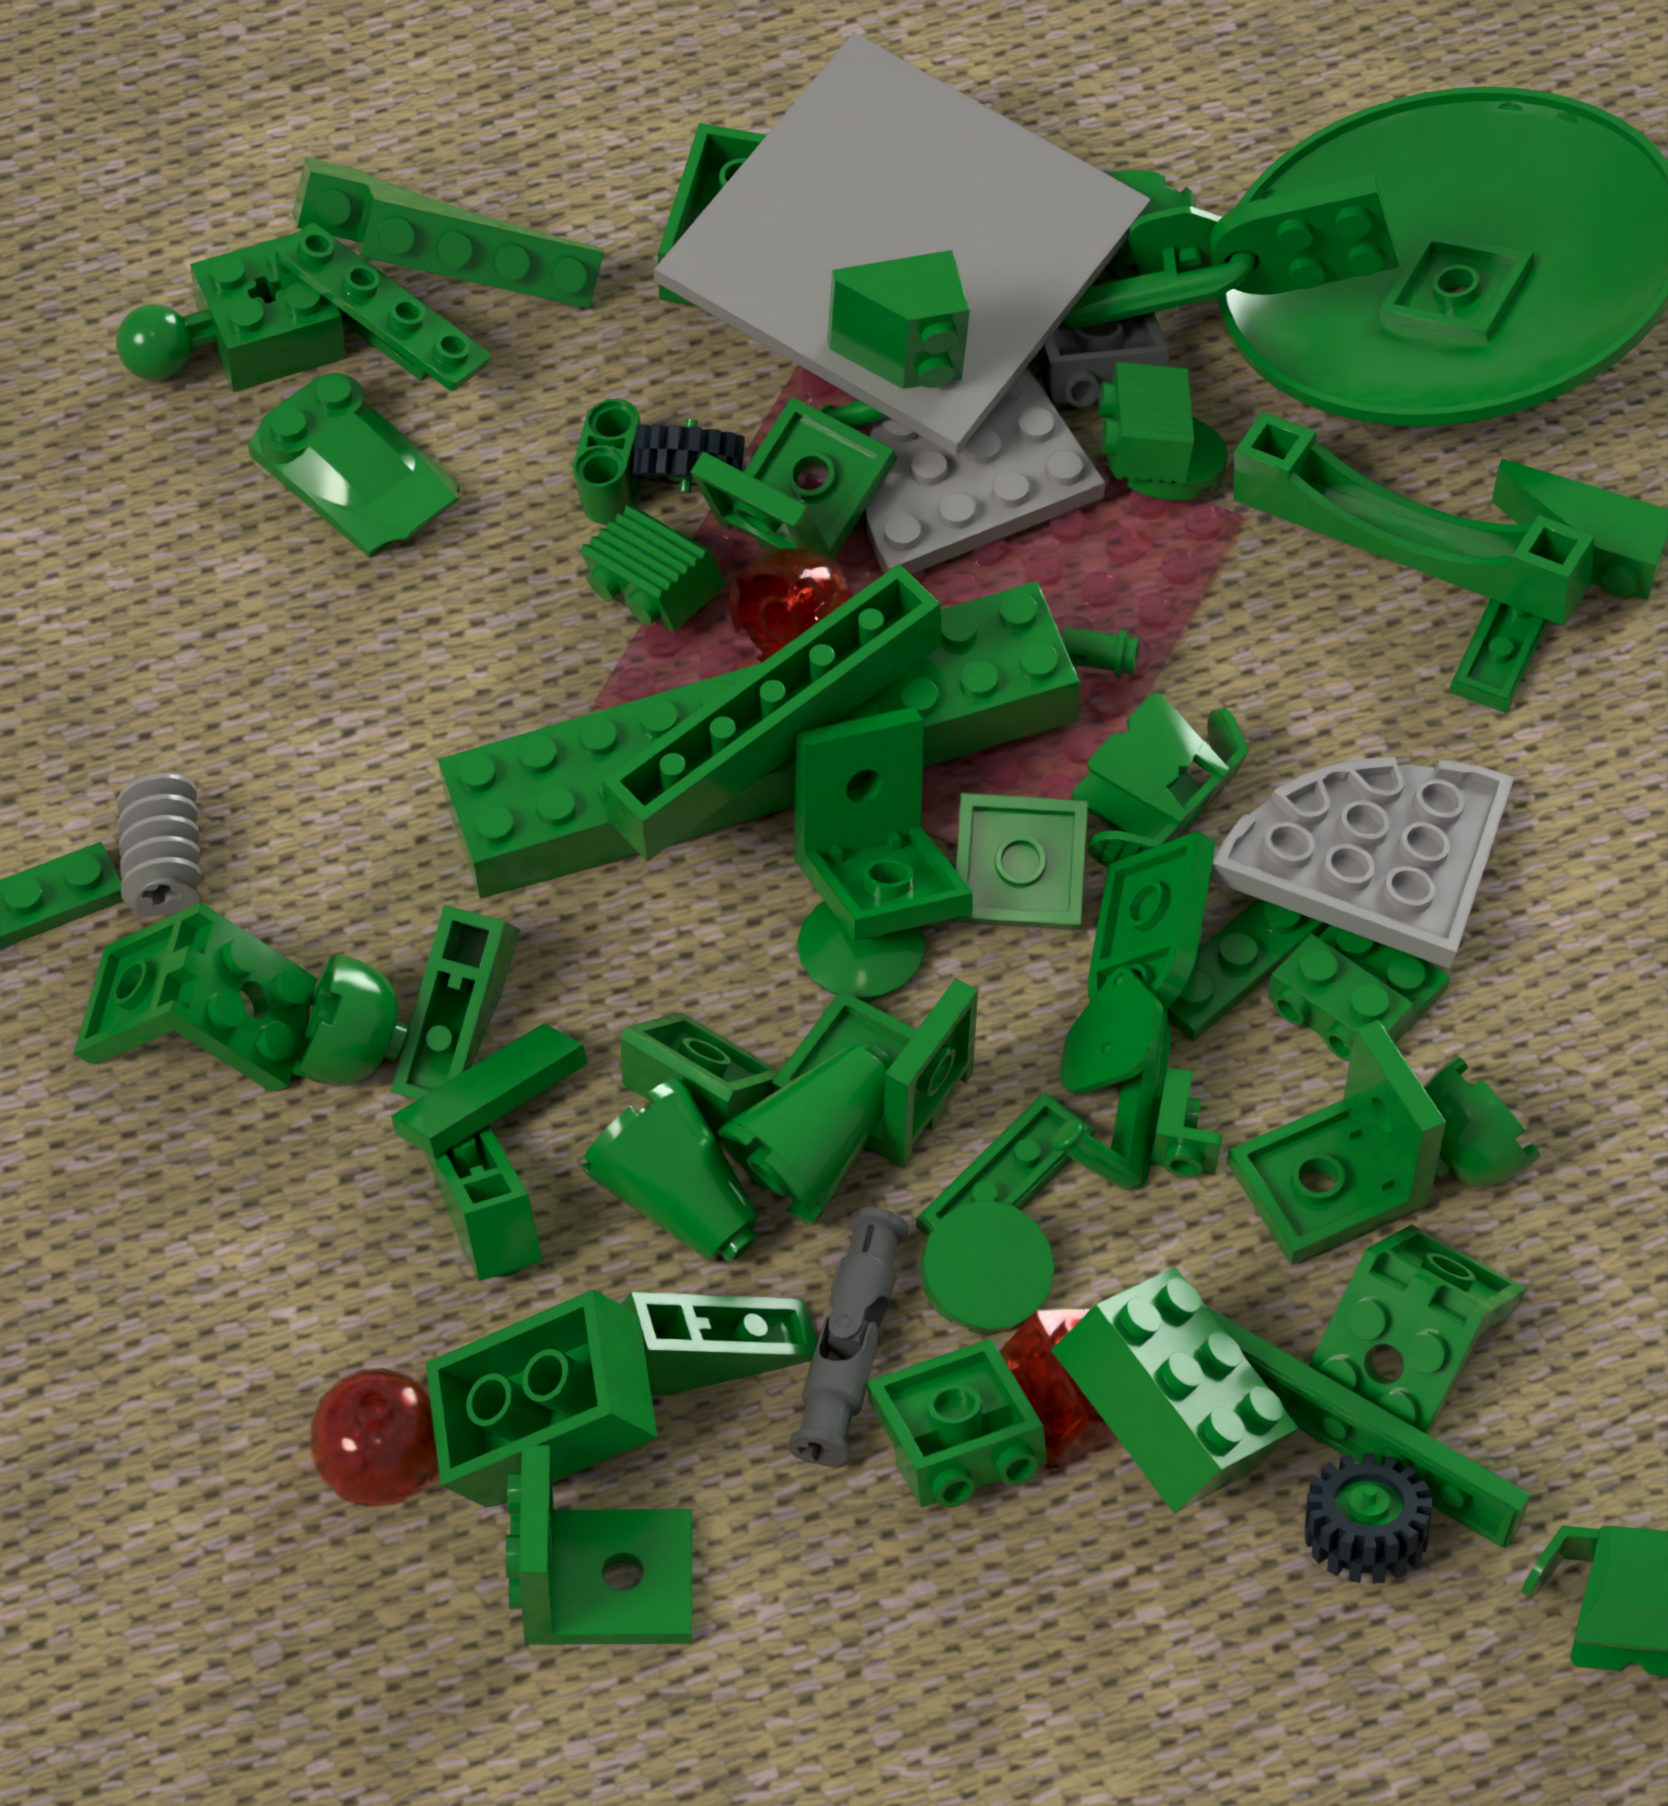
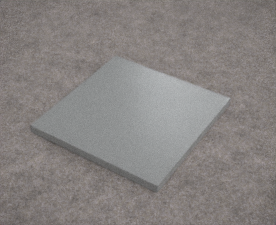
[654,32,1151,456]

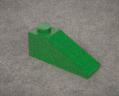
[1492,459,1668,600]
[390,905,520,1100]
[425,1125,543,1281]
[621,1292,817,1395]

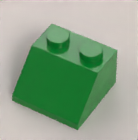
[827,250,970,389]

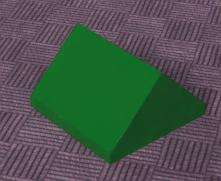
[620,1012,780,1144]

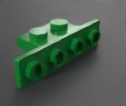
[275,223,490,391]

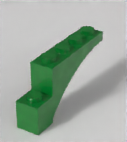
[292,157,604,309]

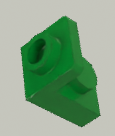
[1150,1067,1222,1178]

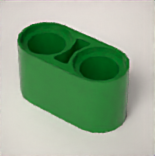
[573,398,642,525]

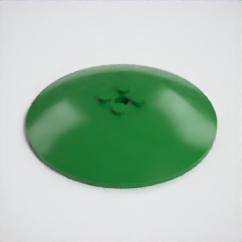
[1217,87,1668,426]

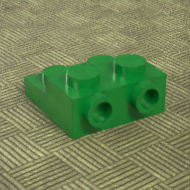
[1268,925,1450,1061]
[866,1338,1047,1508]

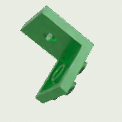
[690,397,898,579]
[794,707,973,941]
[73,902,318,1091]
[772,978,978,1168]
[1227,1020,1446,1265]
[1308,1224,1527,1435]
[506,1445,692,1645]

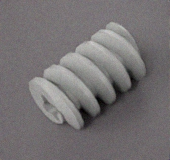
[117,773,202,916]

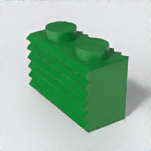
[1098,362,1195,485]
[581,505,726,633]

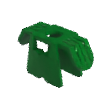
[1071,693,1249,867]
[1521,1525,1668,1677]

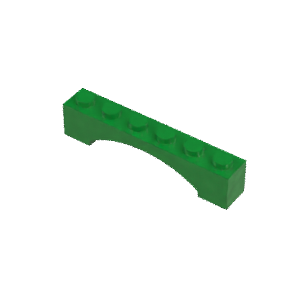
[1234,411,1595,626]

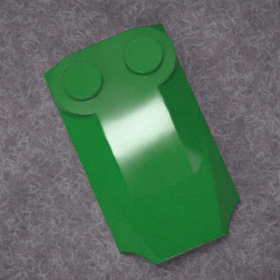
[248,373,460,558]

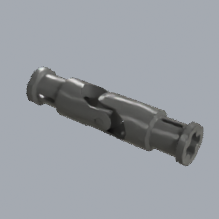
[789,1207,908,1468]

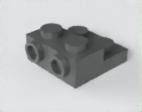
[1040,312,1169,407]

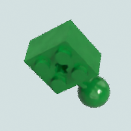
[116,233,346,392]

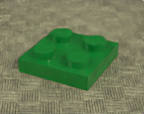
[953,793,1088,930]

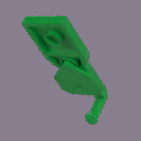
[1062,174,1399,329]
[1051,831,1216,1190]

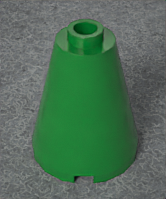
[718,1043,893,1225]
[581,1079,760,1263]

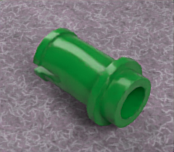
[1062,626,1140,679]

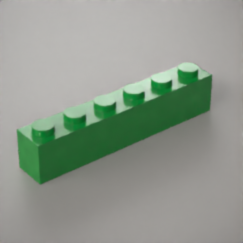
[601,564,942,862]

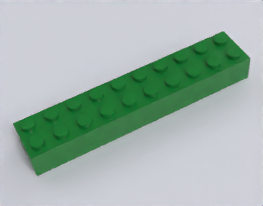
[438,581,1079,899]

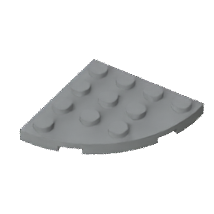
[865,367,1105,575]
[1210,757,1514,969]

